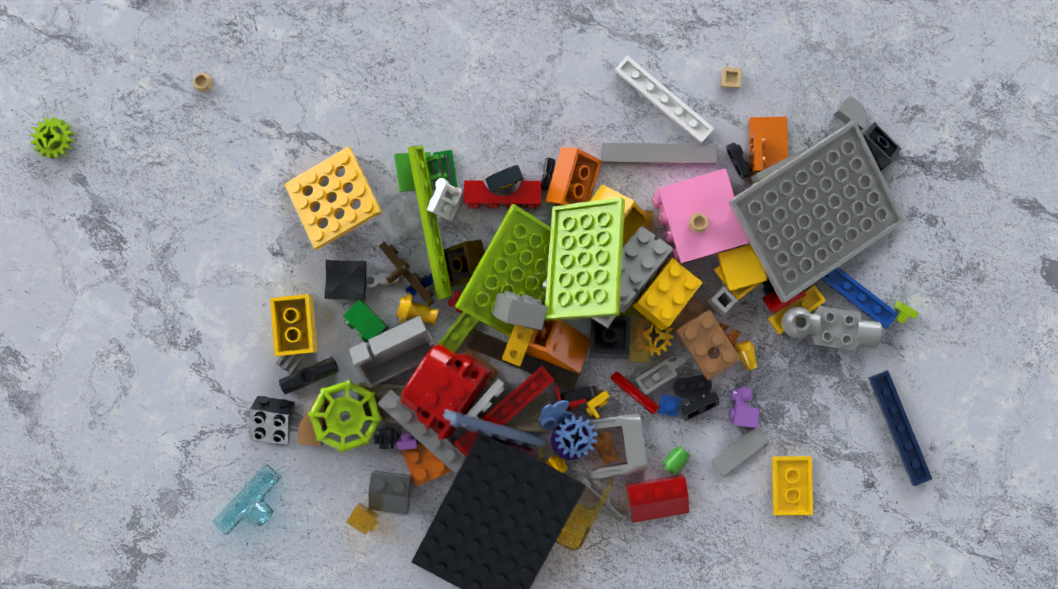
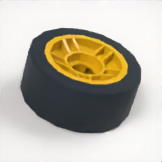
[485,165,524,193]

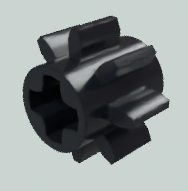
[374,428,398,449]

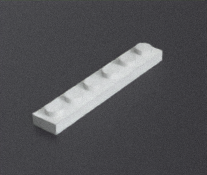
[614,55,714,144]

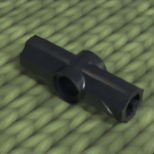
[279,356,339,395]

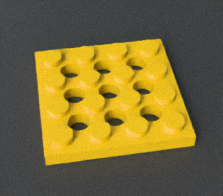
[284,146,383,250]

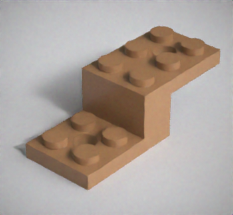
[670,293,741,380]

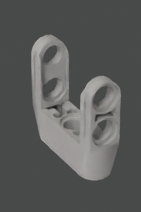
[583,414,648,479]

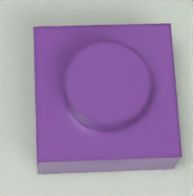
[397,433,419,450]

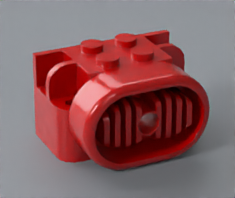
[400,344,493,440]

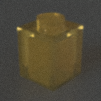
[346,503,379,535]

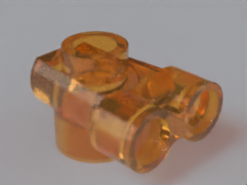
[591,430,618,465]

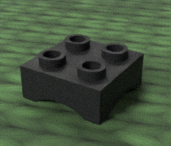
[324,260,367,300]

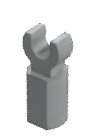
[366,271,401,288]

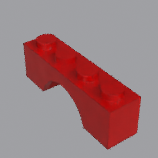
[464,180,541,210]

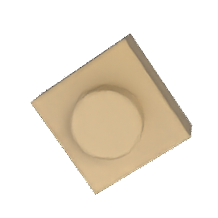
[720,67,742,89]

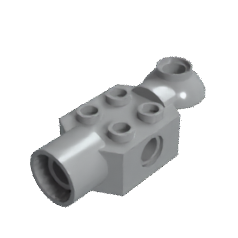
[782,306,882,351]

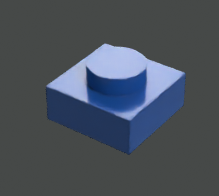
[657,394,681,417]

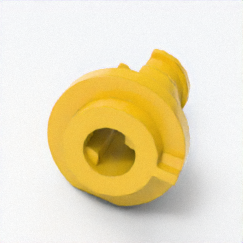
[396,293,438,325]

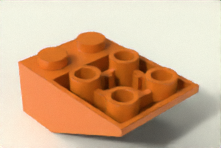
[525,319,590,374]

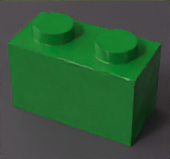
[343,299,389,343]

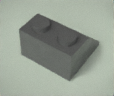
[368,470,412,514]

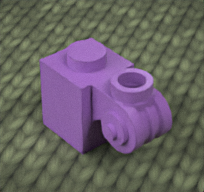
[729,387,760,428]

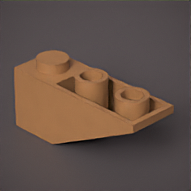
[297,387,332,446]

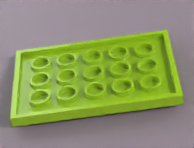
[545,197,625,320]
[455,204,551,337]

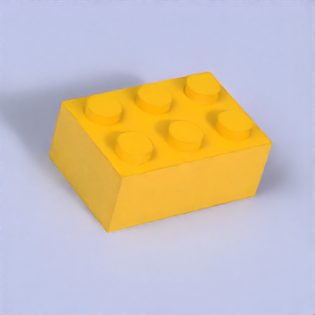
[632,258,703,330]
[270,294,318,356]

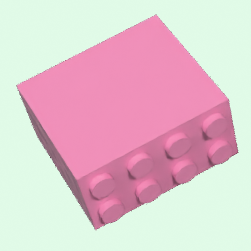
[652,168,749,265]

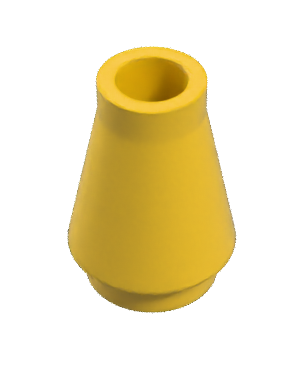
[736,340,758,370]

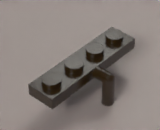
[379,241,435,307]

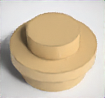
[193,73,213,92]
[688,213,709,233]

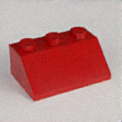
[625,474,689,523]

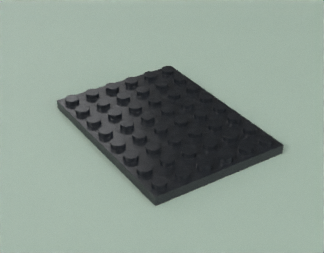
[411,430,586,589]

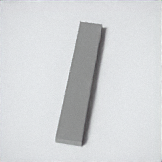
[602,143,717,164]

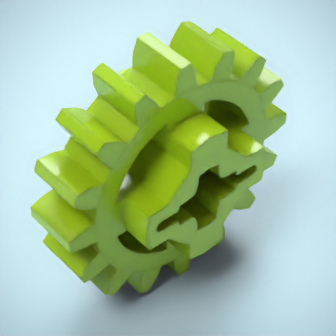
[30,117,75,159]

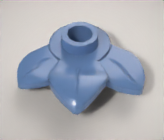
[538,401,574,430]

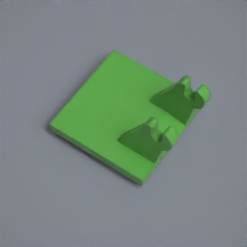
[394,152,447,192]

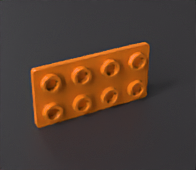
[749,116,789,186]

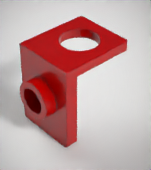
[555,385,586,410]

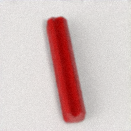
[610,372,659,414]

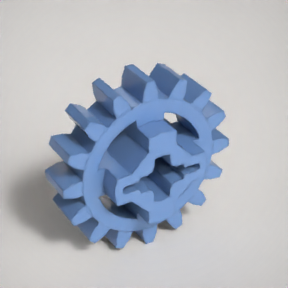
[555,415,597,458]

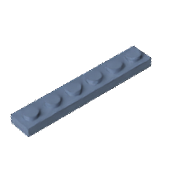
[443,409,547,449]

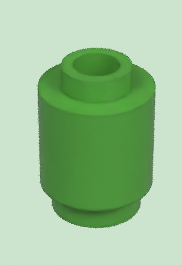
[663,446,691,475]

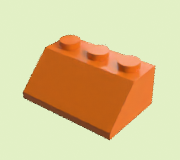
[545,147,602,206]

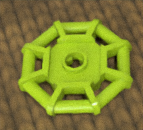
[308,379,382,453]

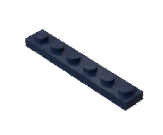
[868,370,932,486]

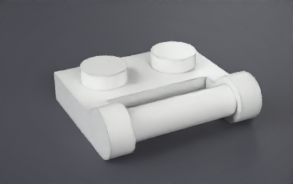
[427,178,464,222]

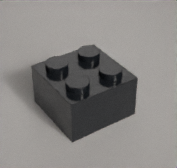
[589,316,630,359]

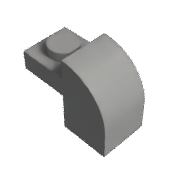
[833,95,867,131]
[706,284,738,316]

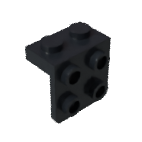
[250,396,295,445]

